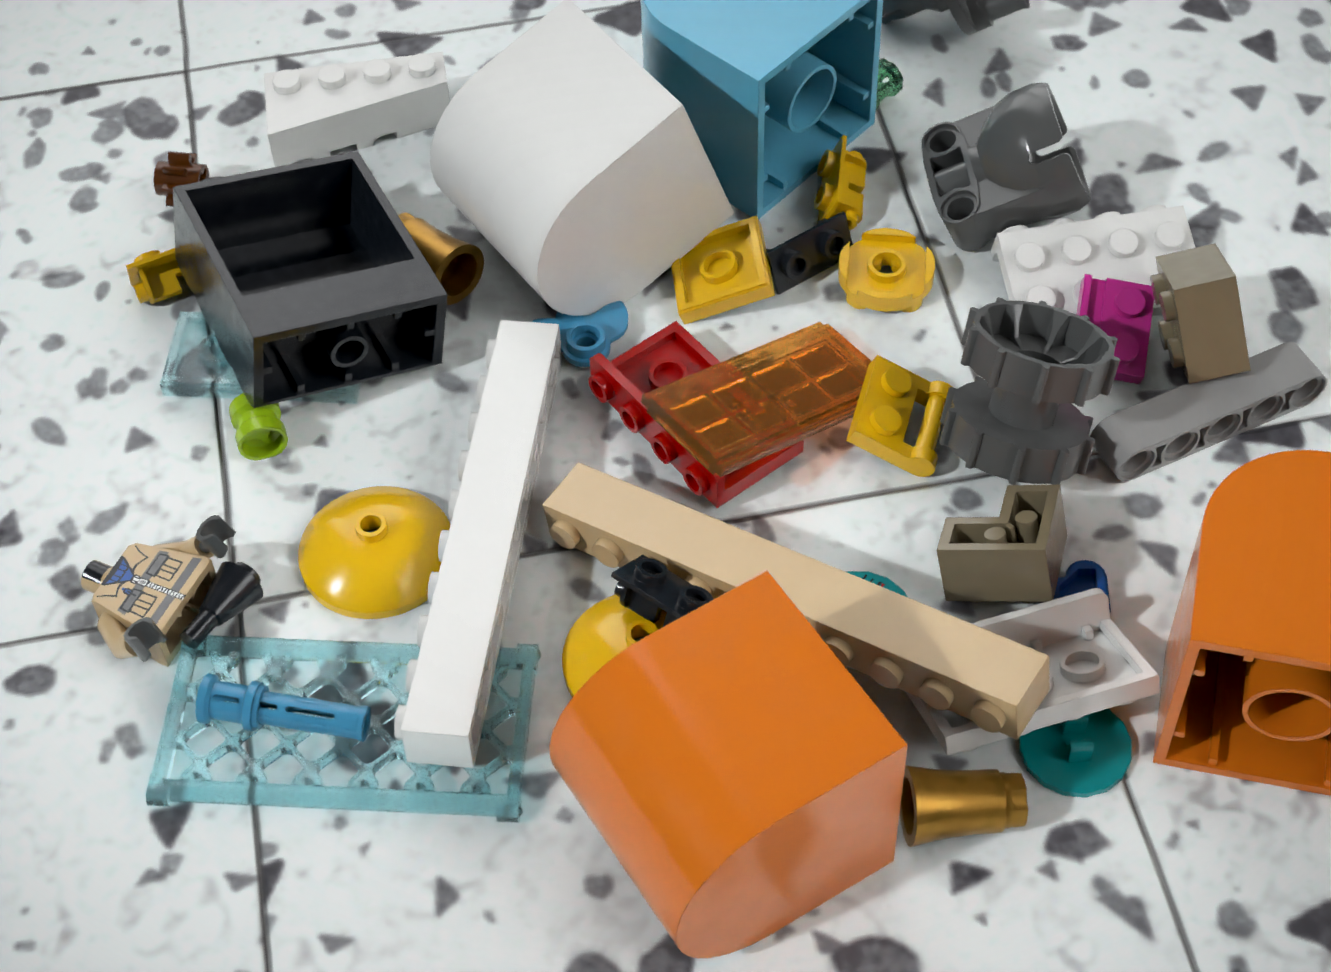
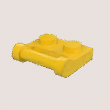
[846,355,952,477]

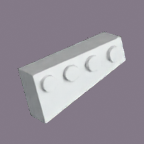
[264,52,450,167]

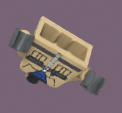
[81,515,236,667]

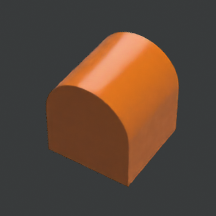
[1153,450,1331,796]
[549,571,908,958]

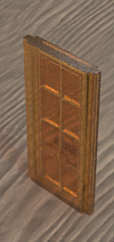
[641,322,872,477]

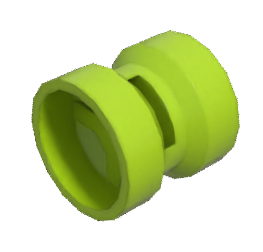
[229,393,288,461]

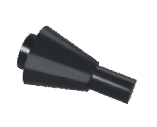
[180,561,263,649]

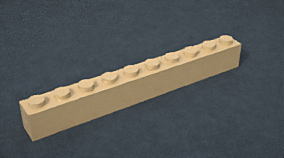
[542,462,1050,740]

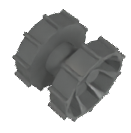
[939,297,1120,485]

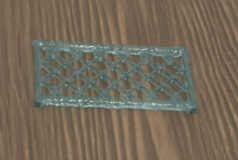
[145,635,541,823]

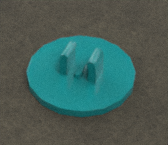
[1019,708,1132,798]

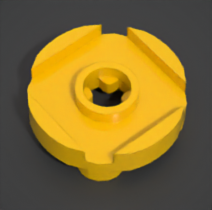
[838,228,935,312]

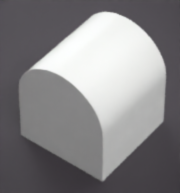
[430,0,734,316]

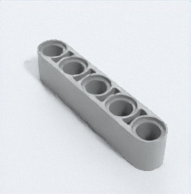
[1090,342,1328,481]

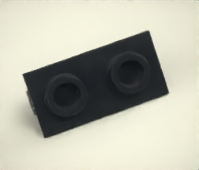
[766,211,853,295]
[611,555,715,627]

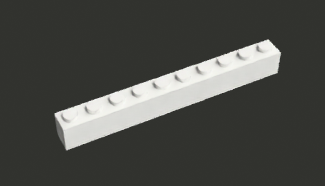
[394,320,562,768]

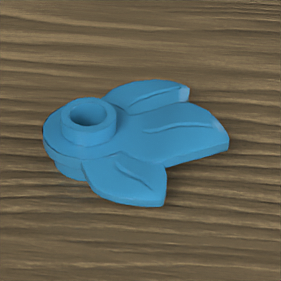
[533,301,628,367]

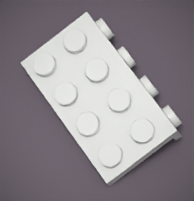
[991,205,1195,316]
[905,588,1160,756]

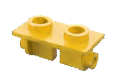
[814,135,867,230]
[126,248,182,305]

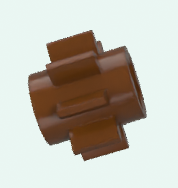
[153,151,209,207]

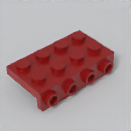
[588,321,804,508]

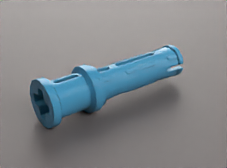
[195,673,371,742]

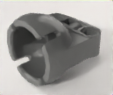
[922,83,1091,251]

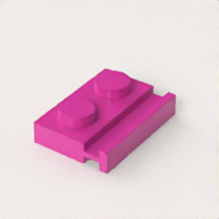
[1076,274,1154,384]

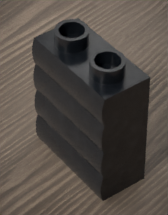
[173,151,447,408]

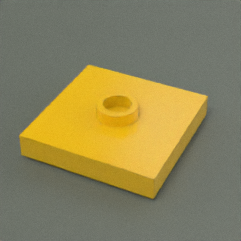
[671,215,775,324]

